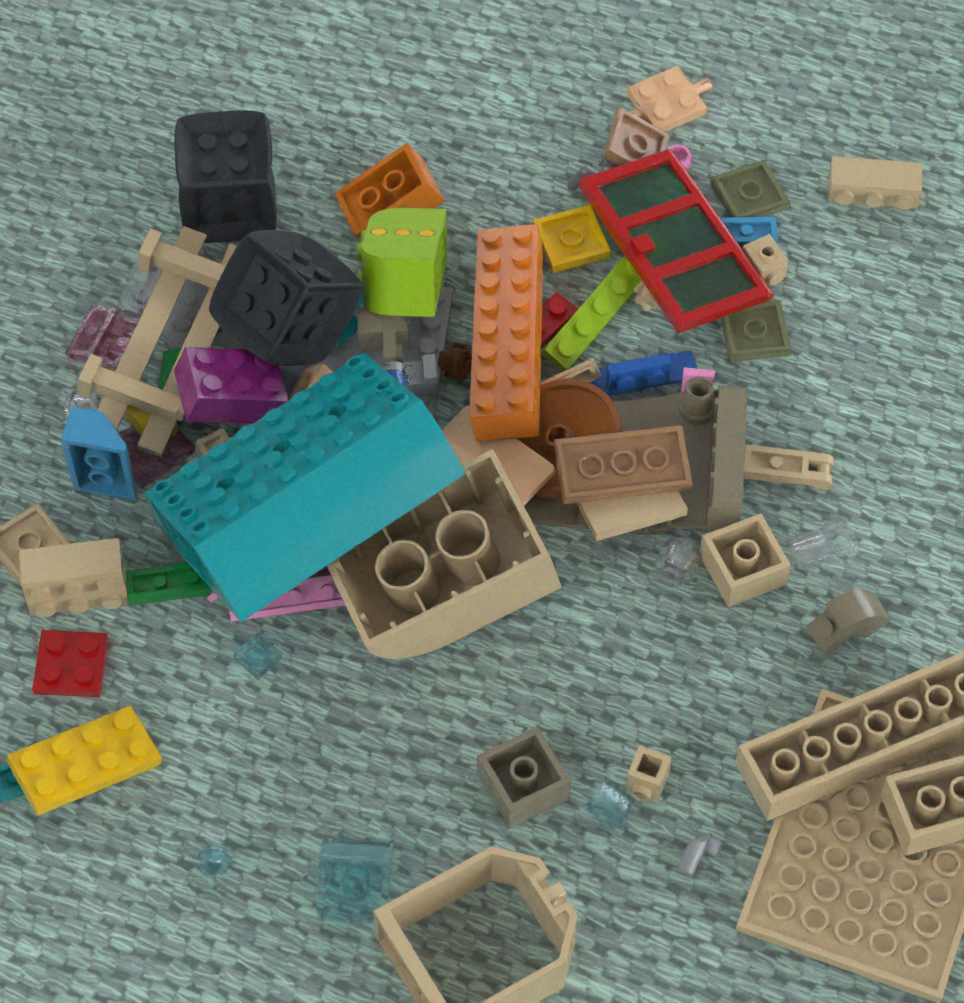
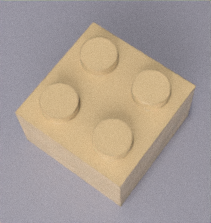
[699,513,791,608]

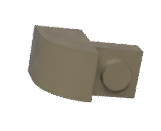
[358,307,410,363]
[806,589,891,654]

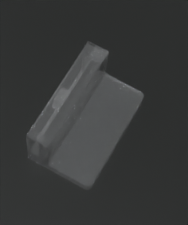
[117,263,163,317]

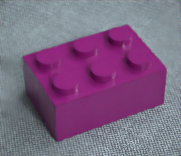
[174,347,288,424]

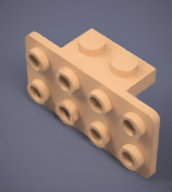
[442,406,556,506]

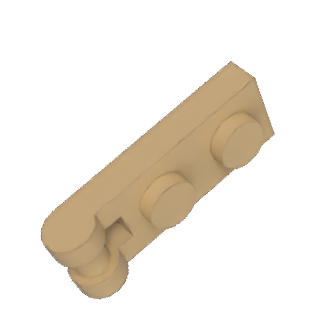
[744,445,834,490]

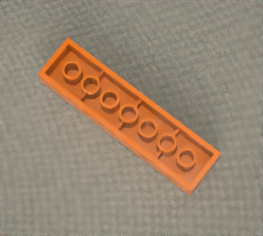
[469,224,543,442]

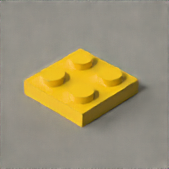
[533,205,611,273]

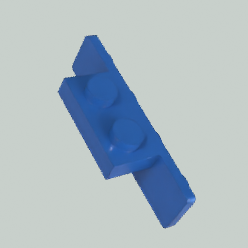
[590,350,698,396]

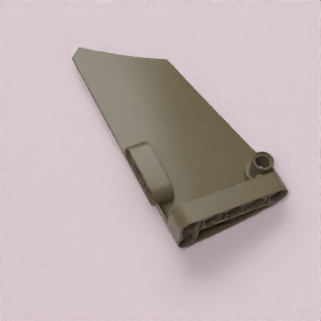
[524,377,747,535]

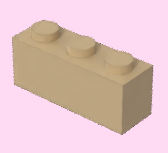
[828,156,922,210]

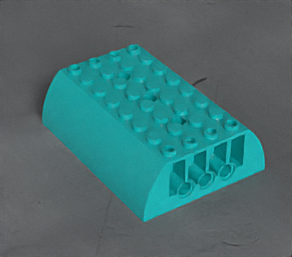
[145,353,465,622]

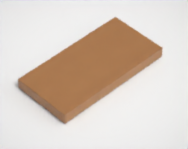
[553,425,693,504]

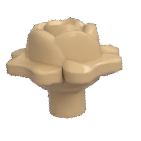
[634,280,665,312]

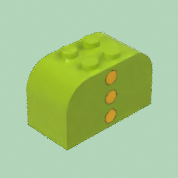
[356,208,447,317]

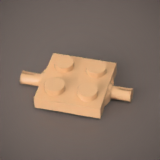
[627,66,712,132]

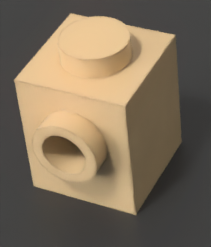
[743,234,789,286]
[625,745,672,803]

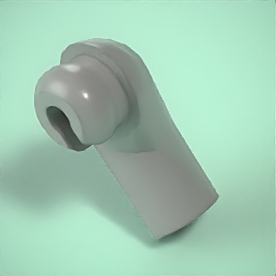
[677,833,722,876]

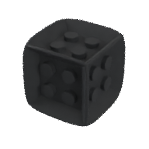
[174,110,277,243]
[209,230,363,366]

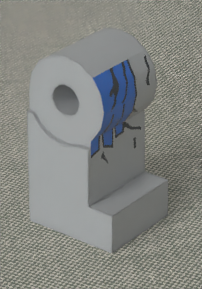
[380,354,438,396]

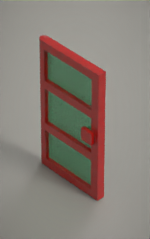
[578,149,774,333]

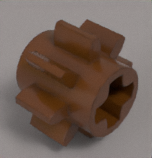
[438,342,472,380]

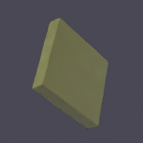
[710,160,791,217]
[720,301,791,362]

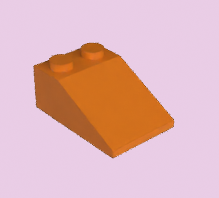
[335,143,445,238]

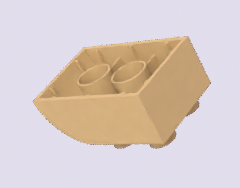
[327,449,562,659]

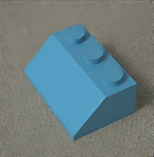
[61,407,137,501]

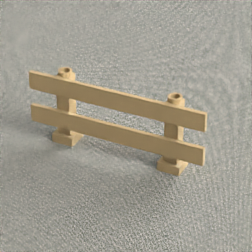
[77,226,237,457]

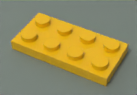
[7,705,162,816]

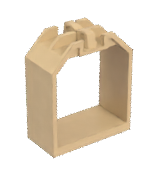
[373,846,578,1003]

